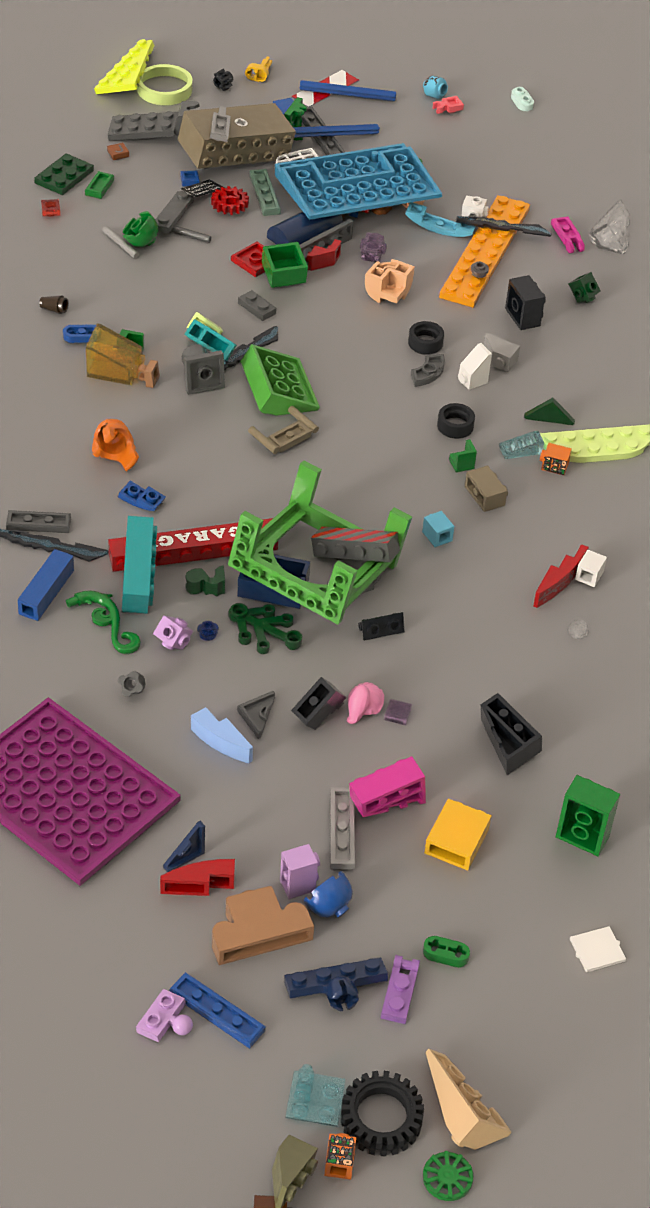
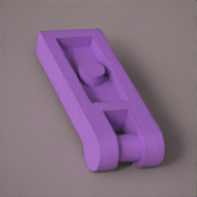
[381,955,420,1024]

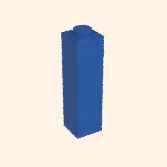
[17,549,74,621]

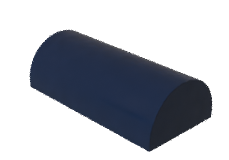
[267,212,343,245]

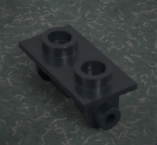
[358,612,405,641]

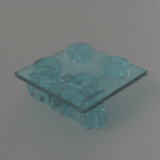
[285,1064,346,1127]

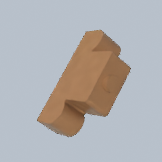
[212,886,314,965]

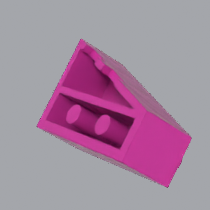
[349,756,426,817]

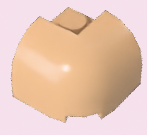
[365,259,415,303]

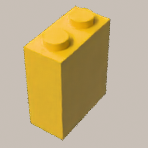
[424,799,492,871]

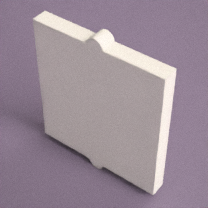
[570,926,626,972]

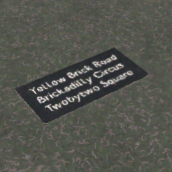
[181,179,225,198]

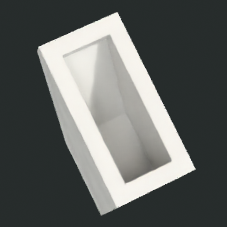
[458,343,492,390]

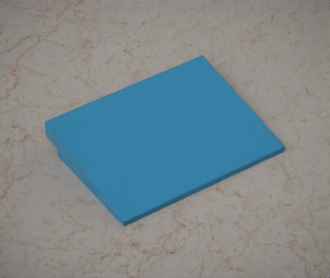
[275,143,442,220]

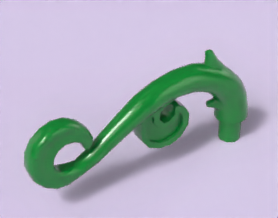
[66,590,141,654]

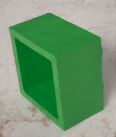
[262,242,308,288]

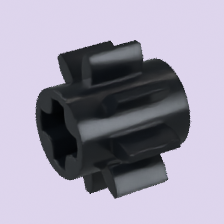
[213,69,233,91]

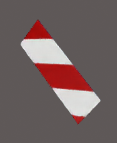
[291,70,359,107]

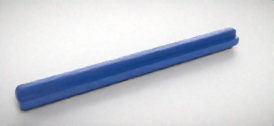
[300,80,396,101]
[293,124,380,138]

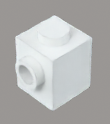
[575,550,607,587]

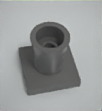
[182,344,225,395]

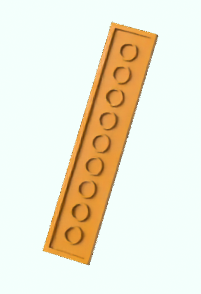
[439,195,530,308]

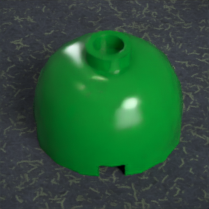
[122,211,158,247]

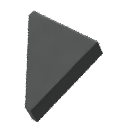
[237,691,275,739]

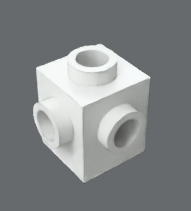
[462,195,489,217]

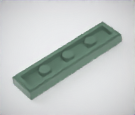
[249,169,281,216]

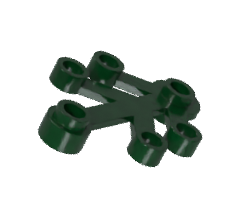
[228,603,302,654]

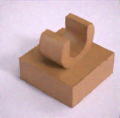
[137,360,160,388]

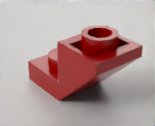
[306,239,341,271]

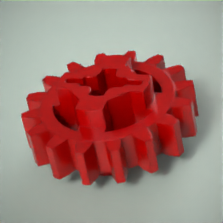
[211,186,249,215]

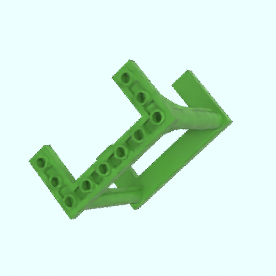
[228,460,412,625]

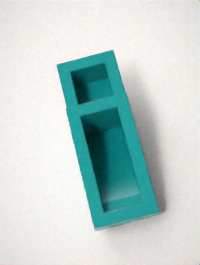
[184,319,237,361]

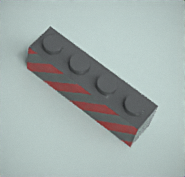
[311,527,400,562]

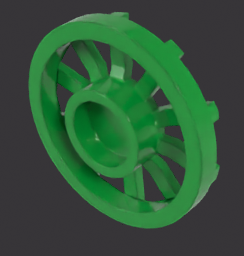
[423,1151,474,1201]

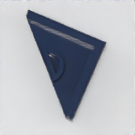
[163,820,205,873]

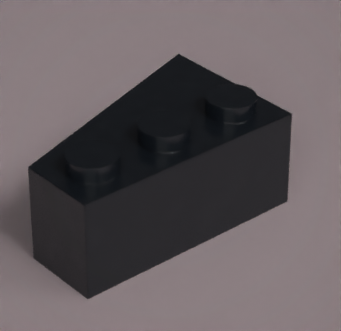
[480,693,542,775]

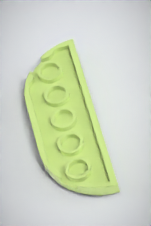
[538,424,650,463]

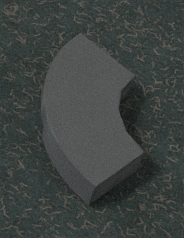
[411,354,445,387]

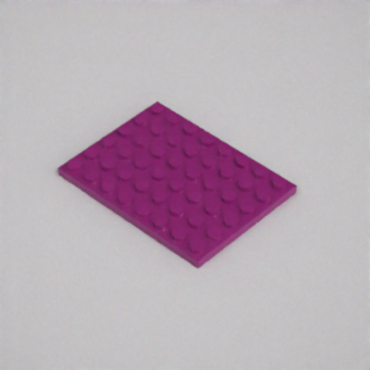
[0,697,181,886]

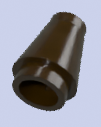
[39,295,69,314]

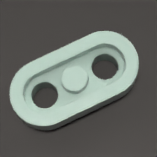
[511,87,534,111]

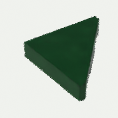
[524,397,575,425]

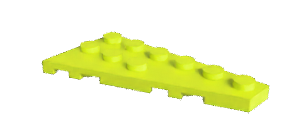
[94,39,155,94]

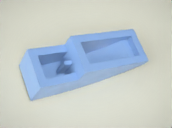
[191,707,253,764]

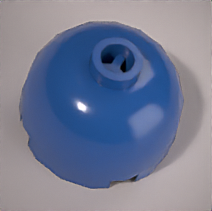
[303,871,353,918]

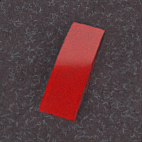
[160,859,235,896]

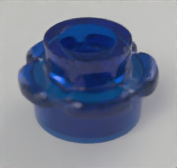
[197,621,219,641]

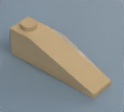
[426,1049,512,1150]

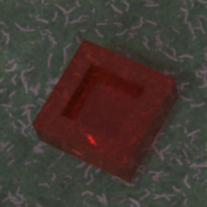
[41,199,60,217]

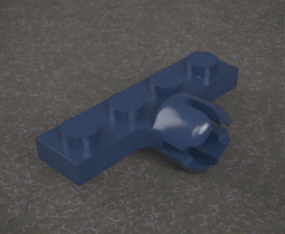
[284,957,388,1011]

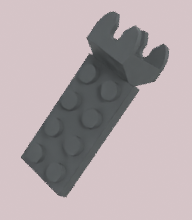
[108,101,200,141]

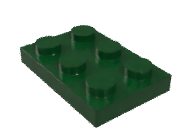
[34,153,94,195]

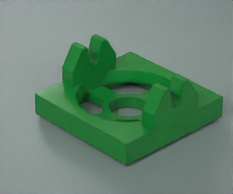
[284,97,307,141]

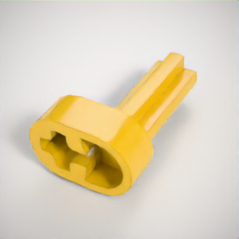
[245,56,272,82]

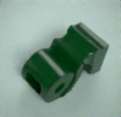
[185,565,225,597]

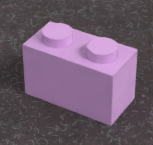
[280,844,320,899]

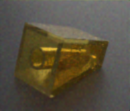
[86,323,145,385]

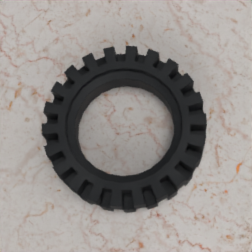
[341,1070,424,1156]

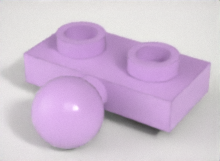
[136,989,193,1042]

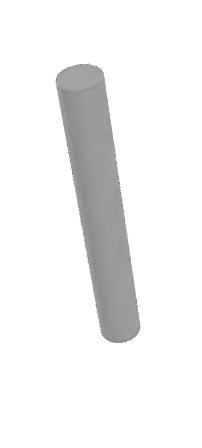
[102,226,140,259]

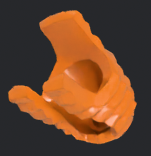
[92,419,139,472]

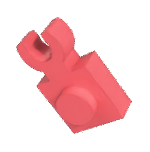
[432,96,464,114]

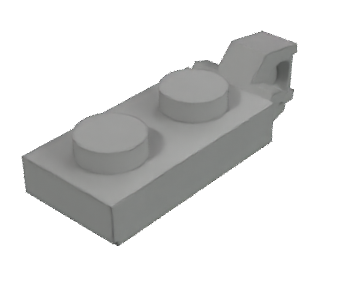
[210,106,231,142]

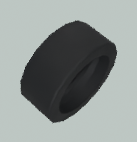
[408,321,444,355]
[437,403,475,439]

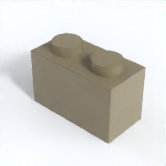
[465,465,508,512]

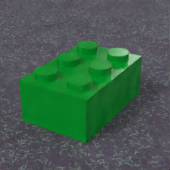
[555,775,620,857]

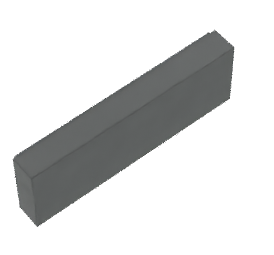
[6,510,71,533]

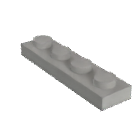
[330,787,355,870]

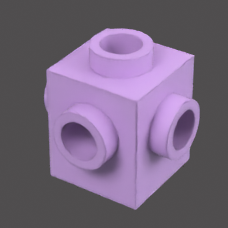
[153,615,193,650]

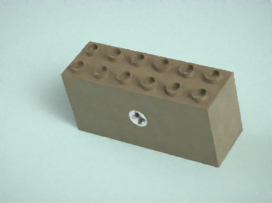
[178,103,296,169]

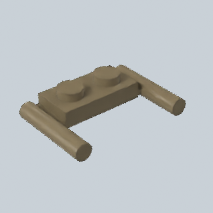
[248,406,319,454]

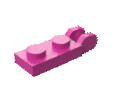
[551,216,585,253]

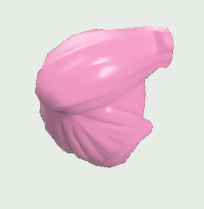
[347,682,384,724]

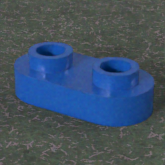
[63,324,101,343]

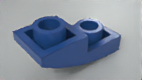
[118,480,166,511]

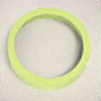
[137,64,192,105]

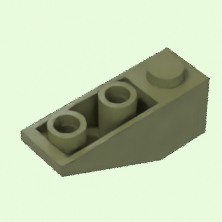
[272,1135,318,1208]

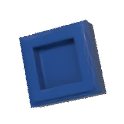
[180,170,200,187]

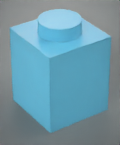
[422,511,455,547]

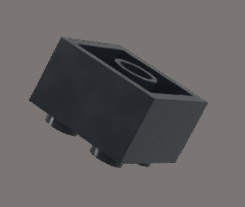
[505,275,546,330]

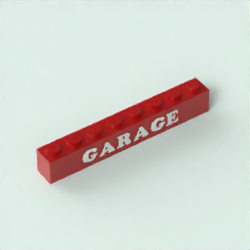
[108,518,278,572]

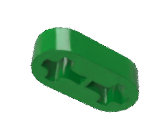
[423,936,470,968]

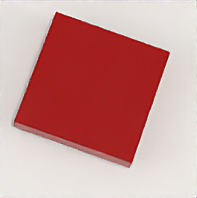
[231,241,265,277]

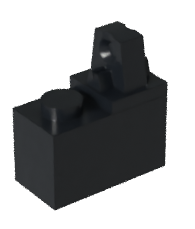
[291,677,347,730]

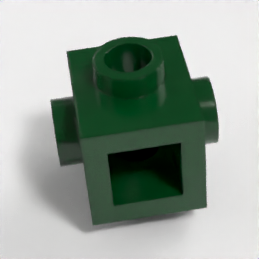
[568,272,601,303]

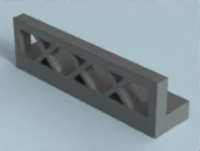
[300,219,353,263]

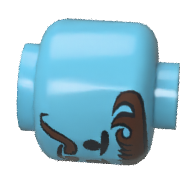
[423,75,448,99]

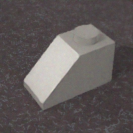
[484,333,520,372]

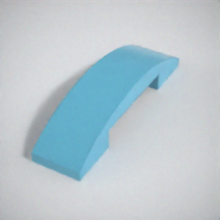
[405,202,476,237]

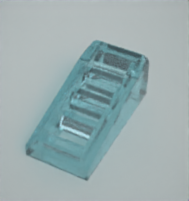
[499,431,544,459]

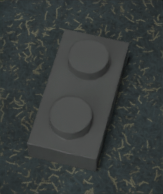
[238,290,277,321]

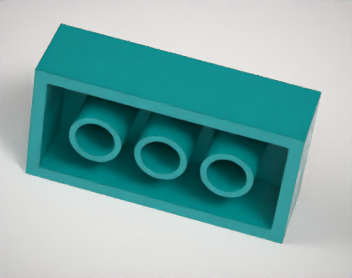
[122,516,157,614]

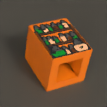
[540,443,572,475]
[324,1133,356,1180]

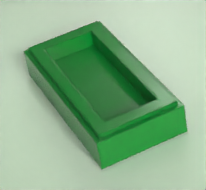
[85,171,114,199]

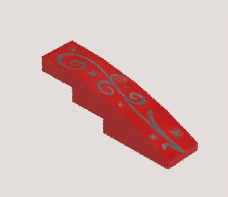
[533,544,589,608]

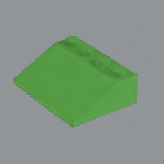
[241,344,320,416]

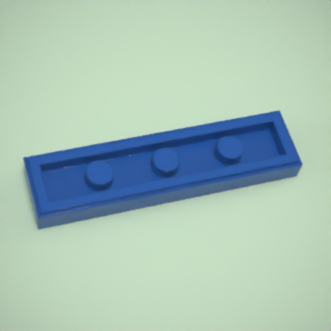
[169,972,266,1049]

